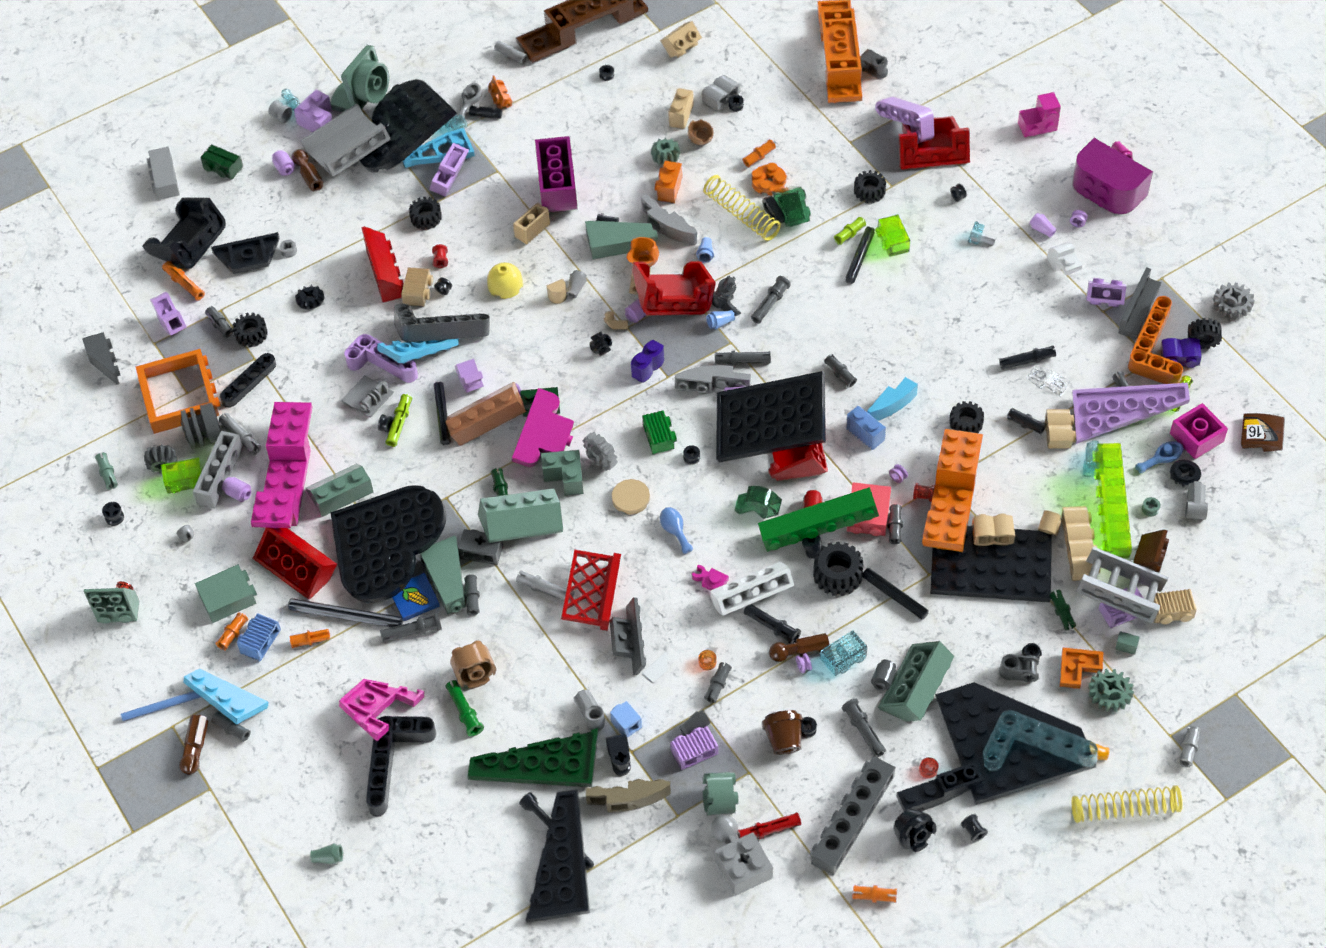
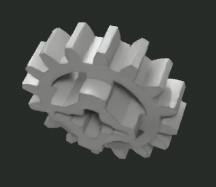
[1213,282,1255,318]
[582,432,618,471]

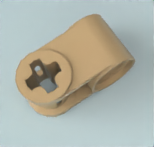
[1038,510,1062,537]

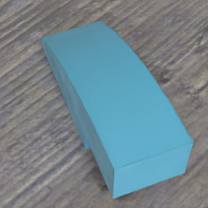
[867,377,918,421]

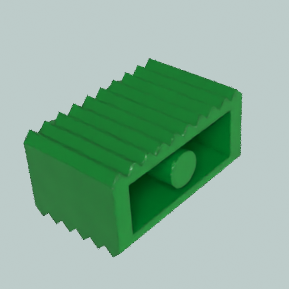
[642,410,677,454]

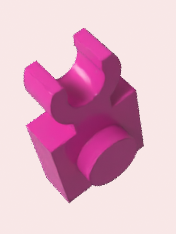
[692,565,729,591]

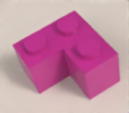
[1018,92,1061,138]

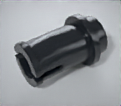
[596,213,619,222]

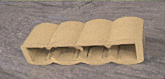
[1061,506,1101,581]

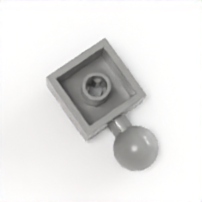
[711,815,773,896]

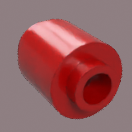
[802,490,823,509]

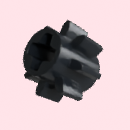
[589,332,612,356]

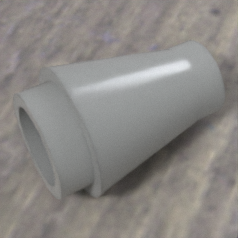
[566,270,587,298]

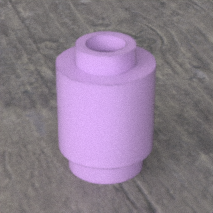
[272,150,295,176]
[625,298,646,323]
[222,477,252,502]

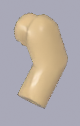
[604,311,628,330]

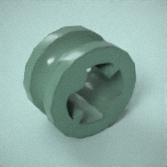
[1142,497,1161,517]

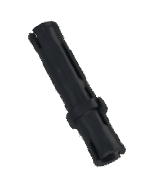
[999,345,1056,370]

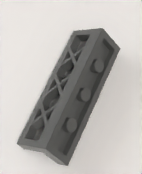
[1118,267,1162,339]

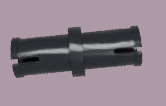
[1007,408,1046,435]

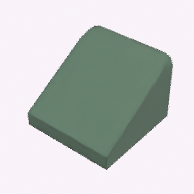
[1115,631,1140,655]

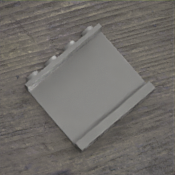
[300,104,390,177]

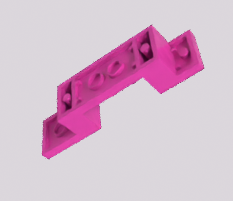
[251,402,313,528]

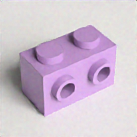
[1086,278,1126,307]

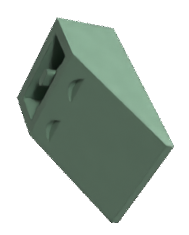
[83,588,139,623]

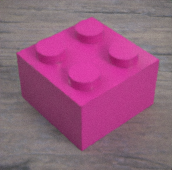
[1170,403,1228,459]

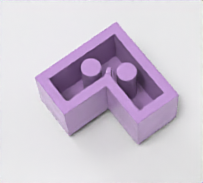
[294,89,332,132]

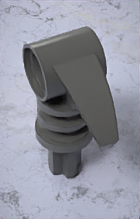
[712,276,741,316]

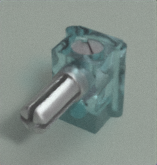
[968,221,996,245]

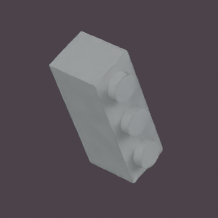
[146,146,180,200]

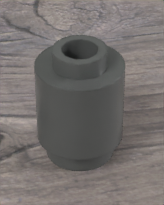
[871,659,896,691]

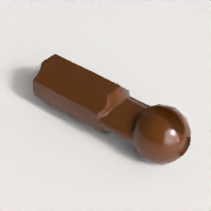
[291,149,324,192]
[769,633,830,662]
[179,715,208,775]

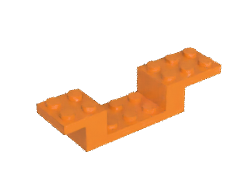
[817,0,862,103]
[922,429,983,552]

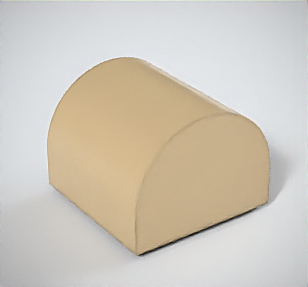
[547,279,567,304]

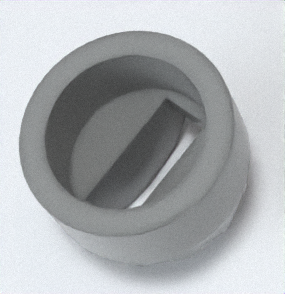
[176,525,194,542]

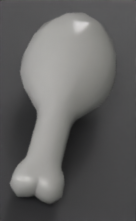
[455,83,482,121]

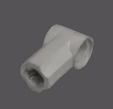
[1185,481,1208,520]
[574,689,605,731]

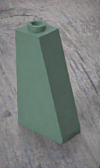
[585,221,658,259]
[420,536,466,615]

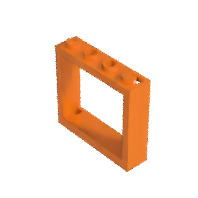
[135,349,220,434]

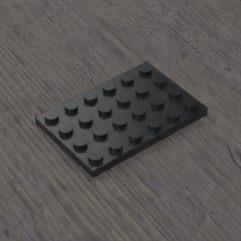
[716,371,826,463]
[930,526,1052,603]

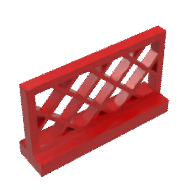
[561,549,621,631]

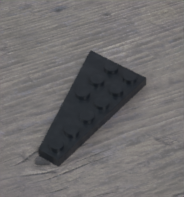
[525,789,590,923]

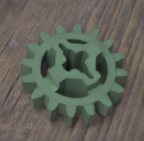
[1088,669,1134,712]

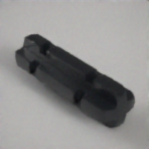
[469,105,503,119]

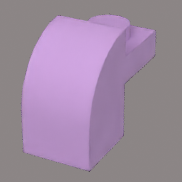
[150,292,187,335]
[455,359,484,393]

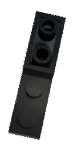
[896,762,983,812]

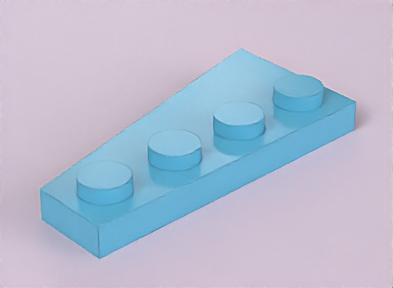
[377,339,459,363]
[183,669,268,725]

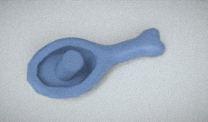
[1135,441,1184,473]
[660,507,693,554]

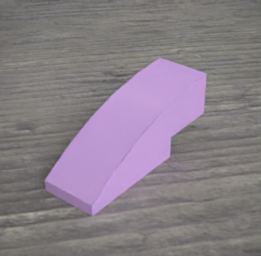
[430,143,469,197]

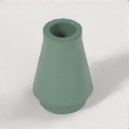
[310,843,343,864]

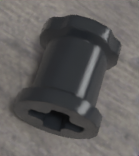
[960,814,988,842]

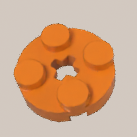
[752,162,786,195]

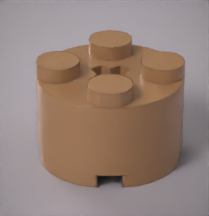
[450,640,496,688]

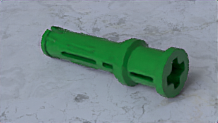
[445,680,484,736]

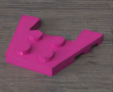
[339,679,424,741]

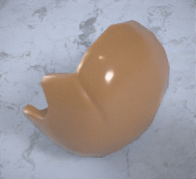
[688,119,714,145]

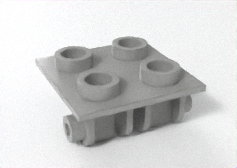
[341,375,394,418]

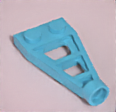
[403,128,475,168]

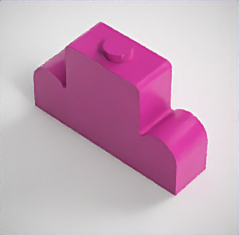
[512,388,574,467]

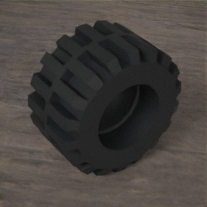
[813,542,863,596]

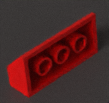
[361,226,404,303]
[252,528,337,599]

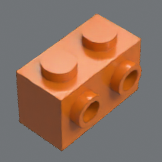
[655,161,682,203]

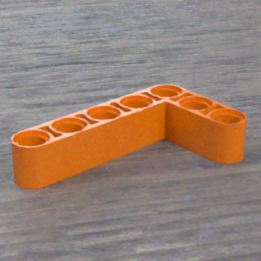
[1128,296,1183,384]

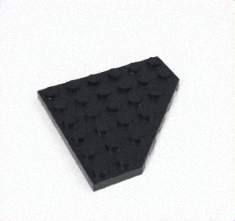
[935,682,1096,805]

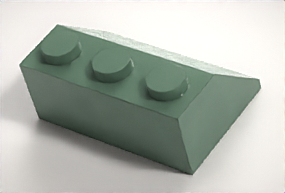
[305,463,374,517]

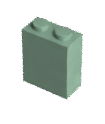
[194,564,257,623]

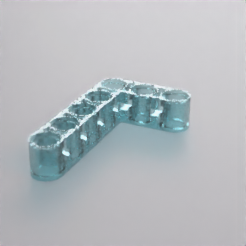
[983,710,1098,771]

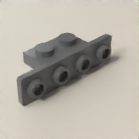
[609,597,646,675]

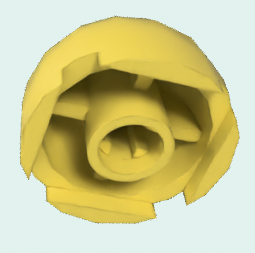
[487,262,523,299]

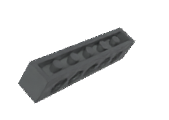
[810,756,896,876]

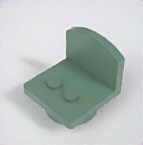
[331,45,389,112]

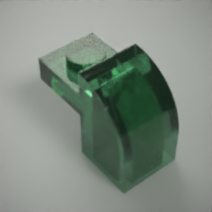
[734,486,782,519]

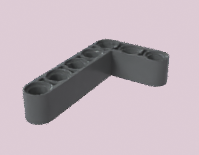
[394,304,490,342]

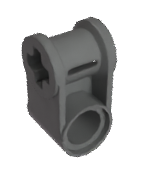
[860,49,888,79]
[999,654,1039,682]

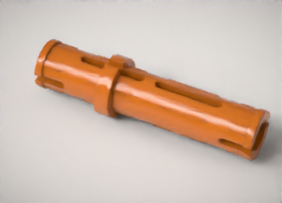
[162,261,205,301]

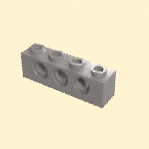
[193,431,243,508]

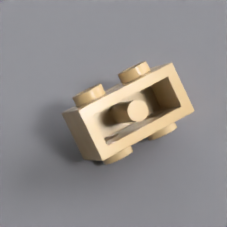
[660,21,702,58]

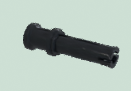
[744,604,801,644]

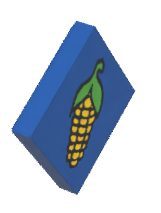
[392,573,440,622]

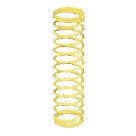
[703,175,780,241]
[1071,785,1183,823]

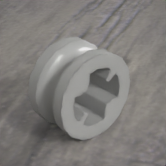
[280,240,297,257]

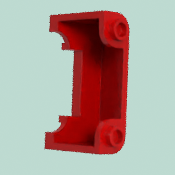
[632,261,716,315]
[768,443,828,481]

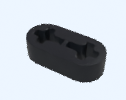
[762,196,785,226]

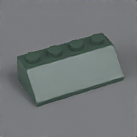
[478,489,563,543]
[878,641,955,722]

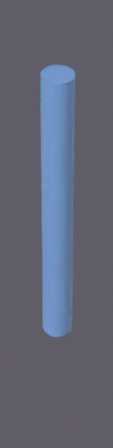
[121,691,201,721]

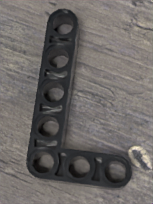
[366,716,437,817]

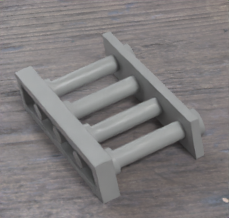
[1076,546,1169,623]

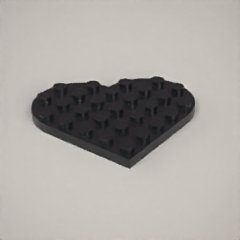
[360,79,457,172]
[330,485,447,603]

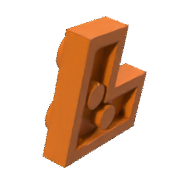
[1060,647,1104,689]

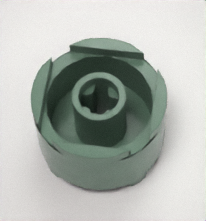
[702,772,738,816]

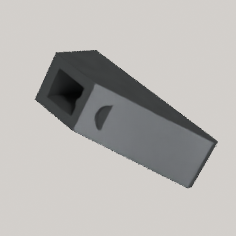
[82,332,121,384]

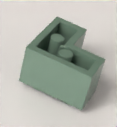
[541,450,584,496]

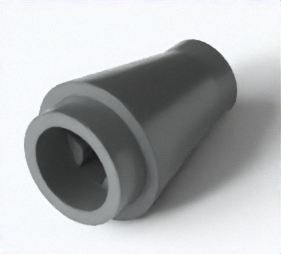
[679,710,711,736]

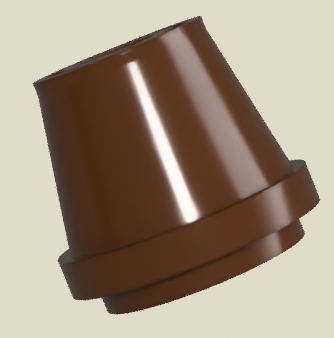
[761,710,803,755]

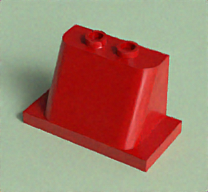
[899,116,970,169]

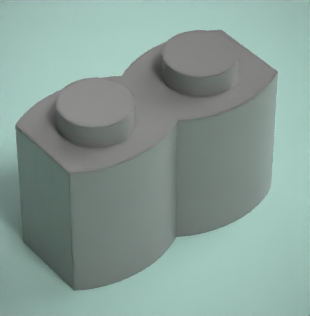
[702,75,740,111]

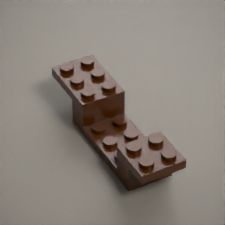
[516,0,648,63]

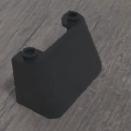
[142,197,226,269]

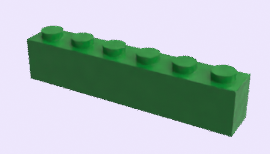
[758,487,879,552]

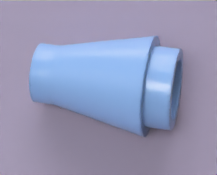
[696,237,714,263]
[706,310,735,329]

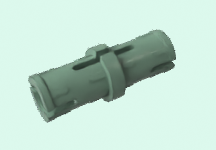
[95,452,118,490]

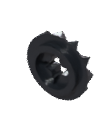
[295,284,324,310]
[1170,460,1201,487]

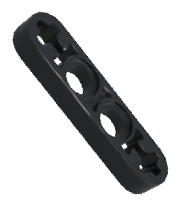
[220,353,276,407]

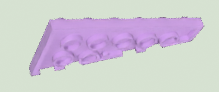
[1072,383,1190,444]

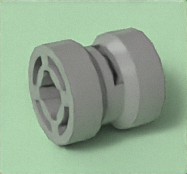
[268,100,293,123]

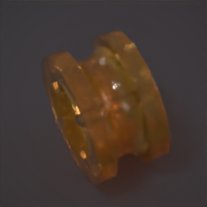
[698,650,717,670]

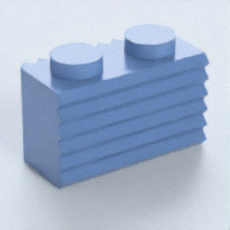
[846,406,886,450]
[237,613,281,662]

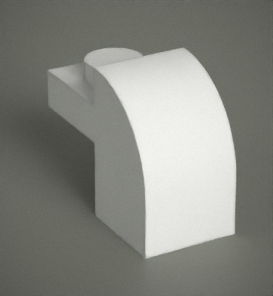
[1047,242,1083,275]

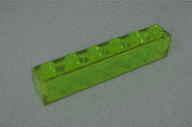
[1092,443,1132,558]

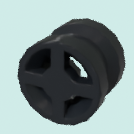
[102,502,124,526]
[802,535,823,559]

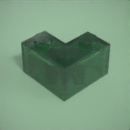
[772,186,811,227]

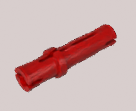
[737,812,802,839]

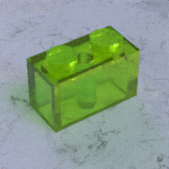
[875,214,910,257]
[161,457,203,494]

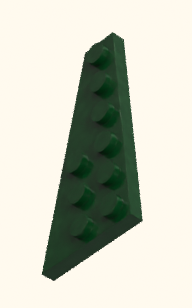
[468,728,598,787]

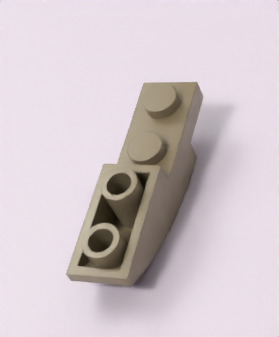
[586,779,671,813]

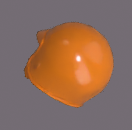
[627,237,659,267]

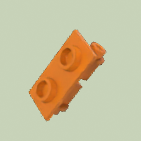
[488,76,512,108]

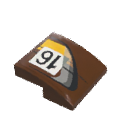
[1241,413,1285,452]

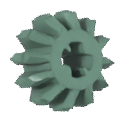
[651,137,680,165]

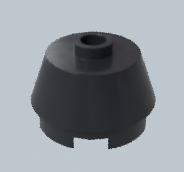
[893,809,937,852]

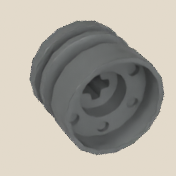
[181,402,221,449]

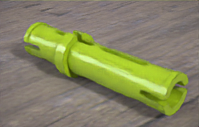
[385,394,412,447]

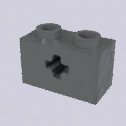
[458,529,503,565]

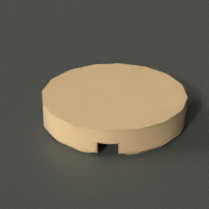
[612,479,650,515]

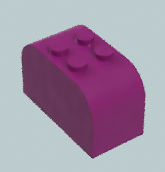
[535,136,578,212]
[1072,138,1153,214]

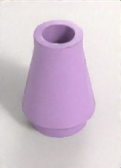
[1029,213,1057,238]

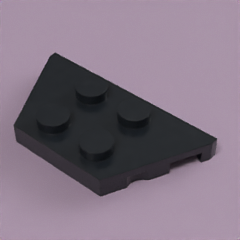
[211,232,280,274]

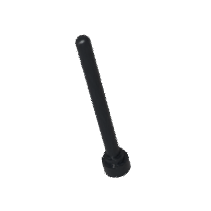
[519,792,594,869]

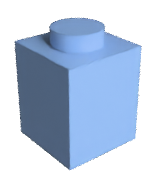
[610,701,642,738]

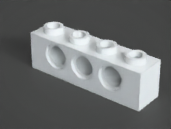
[709,561,794,616]

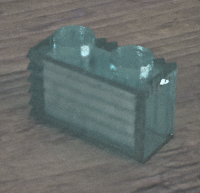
[820,630,868,676]

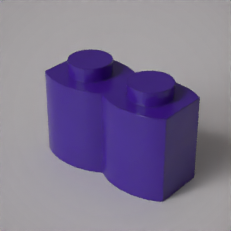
[1160,338,1202,368]
[631,340,664,383]

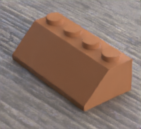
[446,382,526,446]

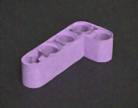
[875,97,934,144]
[344,334,418,383]

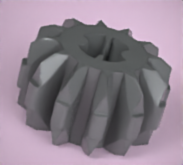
[144,444,177,473]

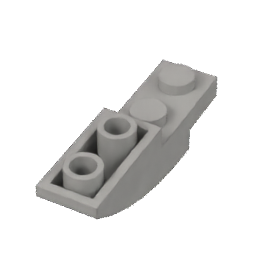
[641,194,698,245]
[674,365,751,393]

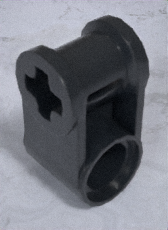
[606,734,631,776]

